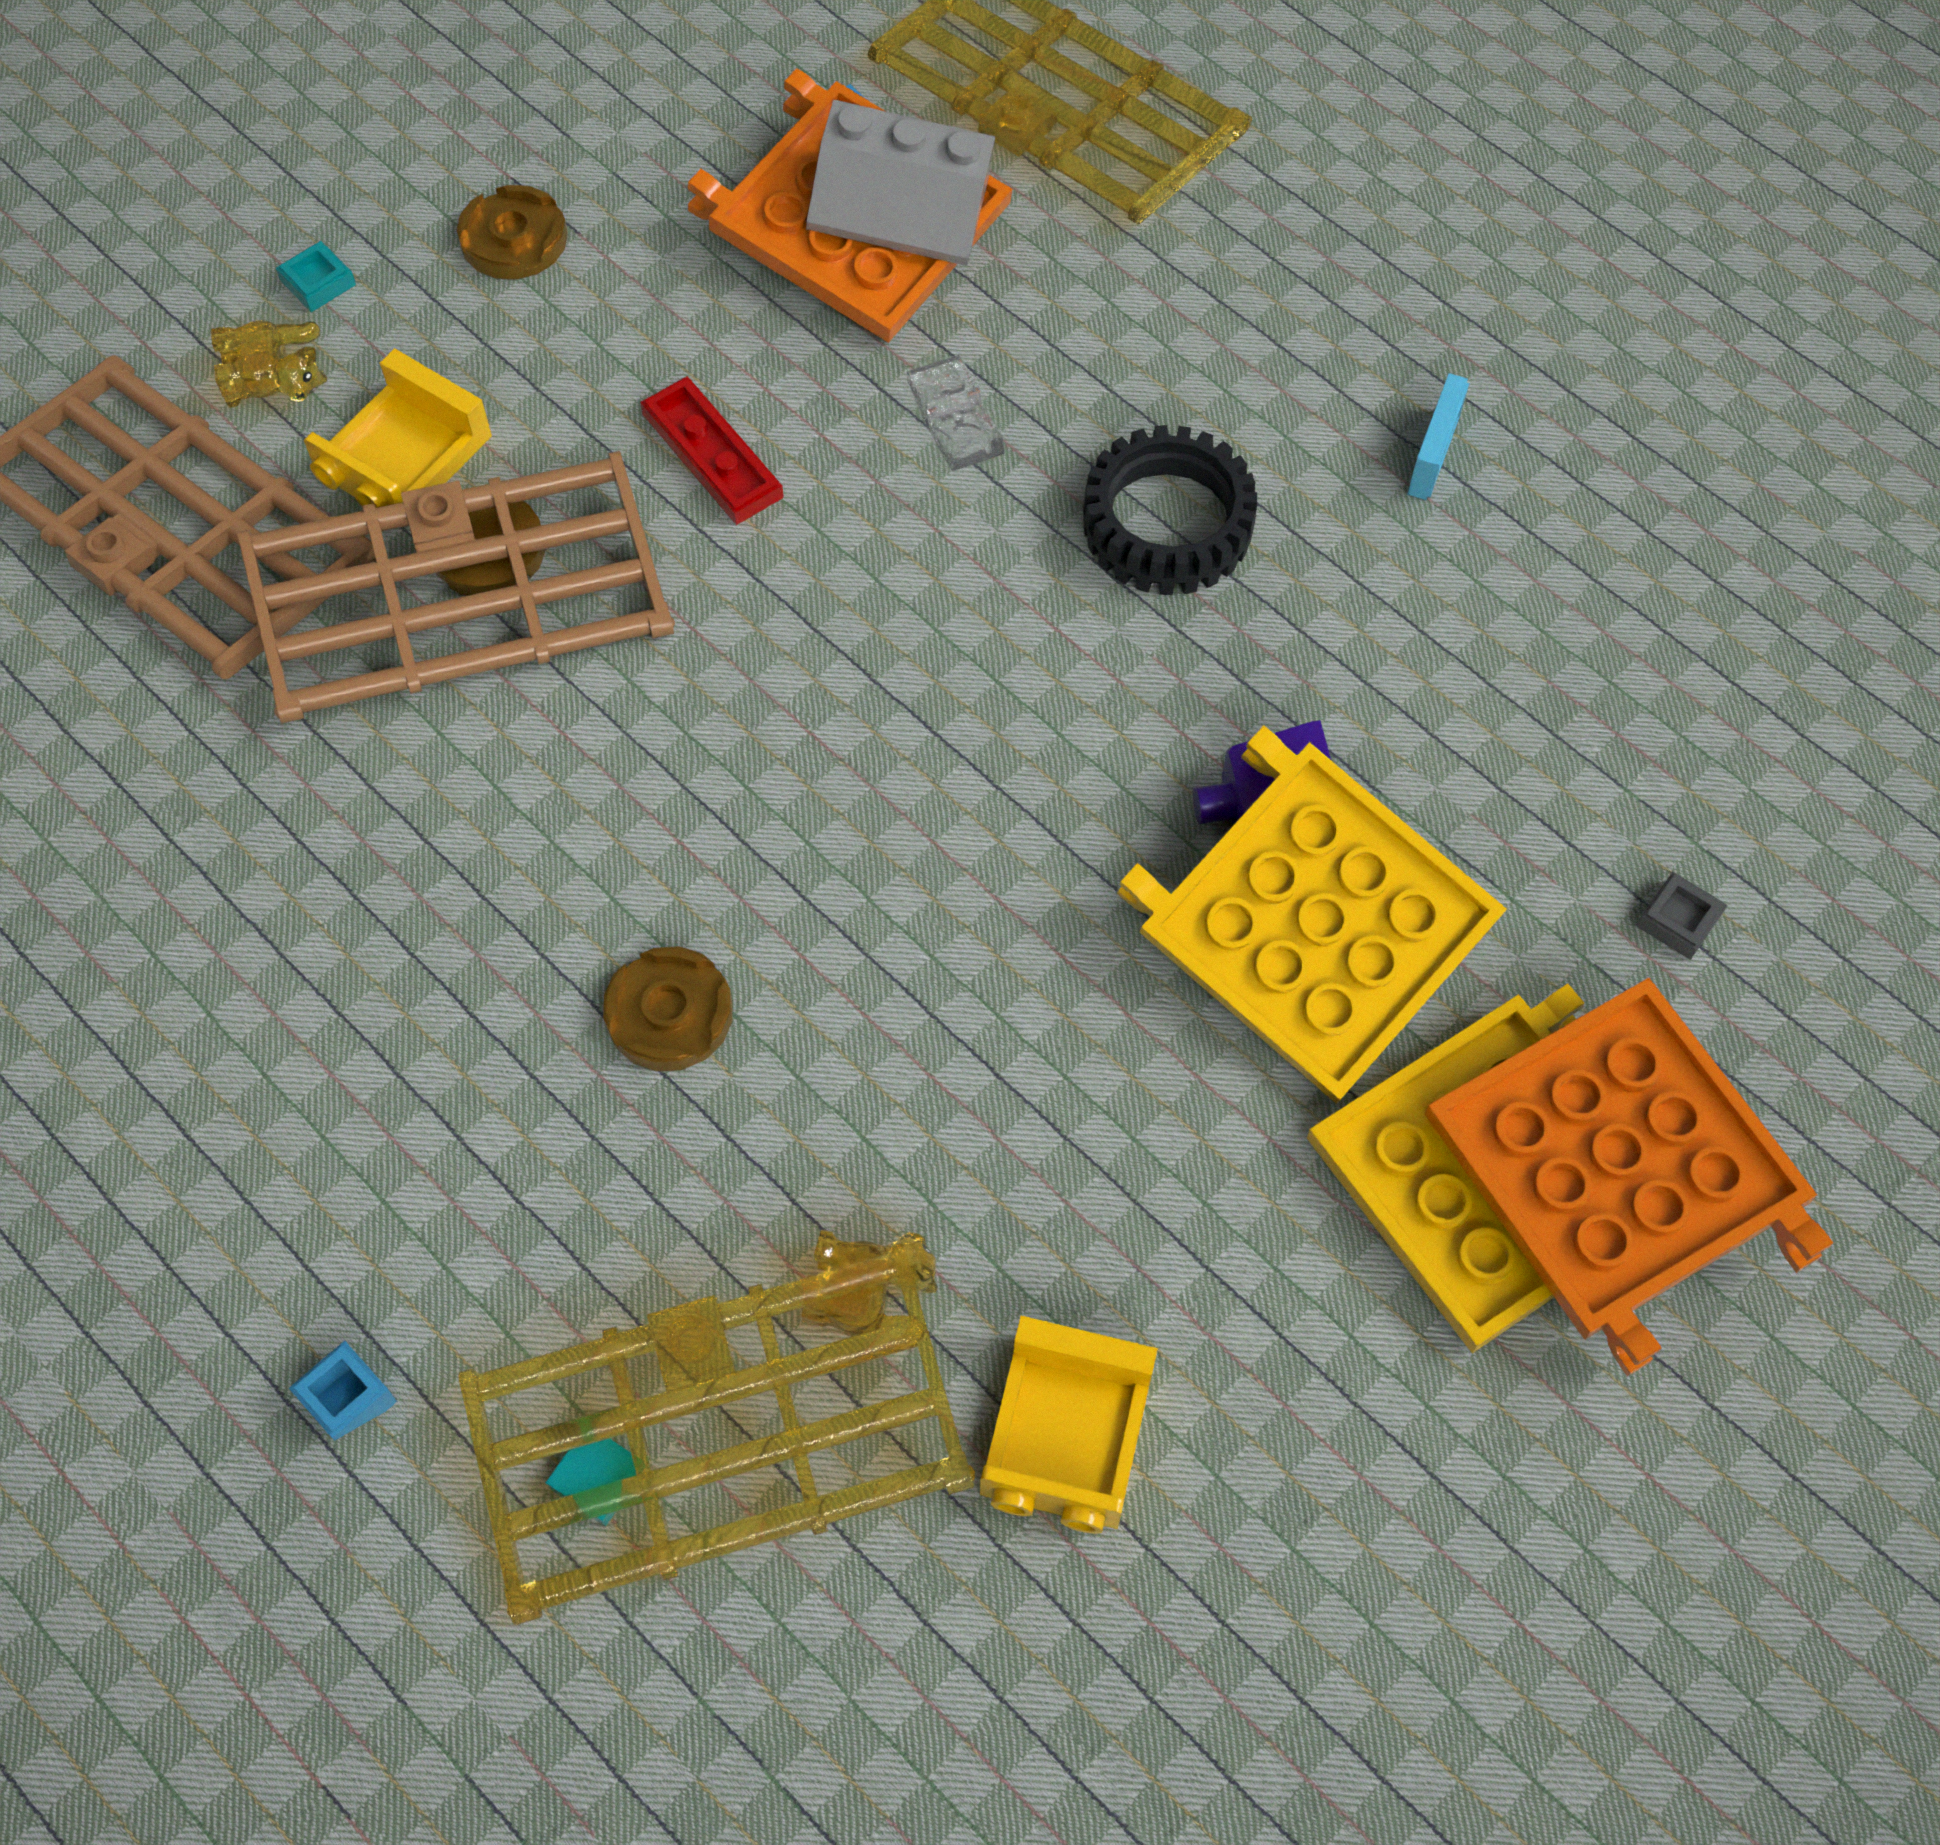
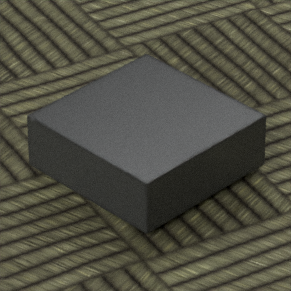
[1636,872,1728,960]

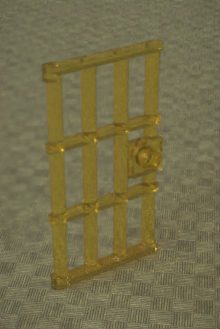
[868,0,1252,225]
[458,1242,975,1626]

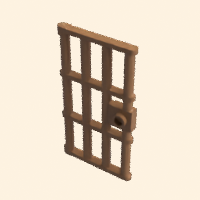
[0,355,376,679]
[237,451,675,724]

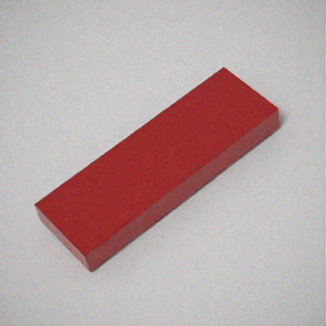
[640,376,784,525]

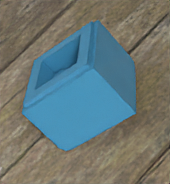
[289,1340,398,1441]

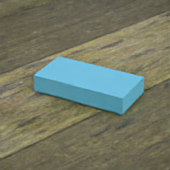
[1407,373,1470,500]

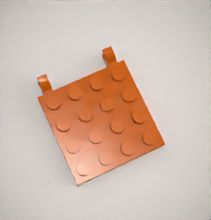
[688,68,1013,343]
[1425,978,1834,1377]

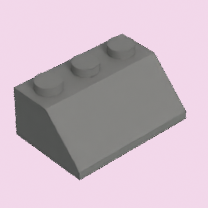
[806,99,995,266]

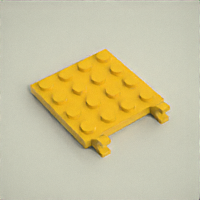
[1117,725,1507,1103]
[1307,984,1585,1354]

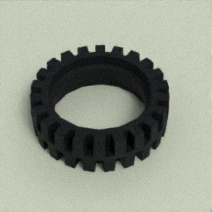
[1083,425,1257,595]

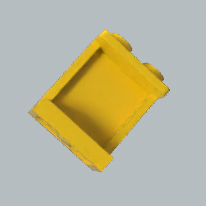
[304,348,492,508]
[980,1315,1158,1534]

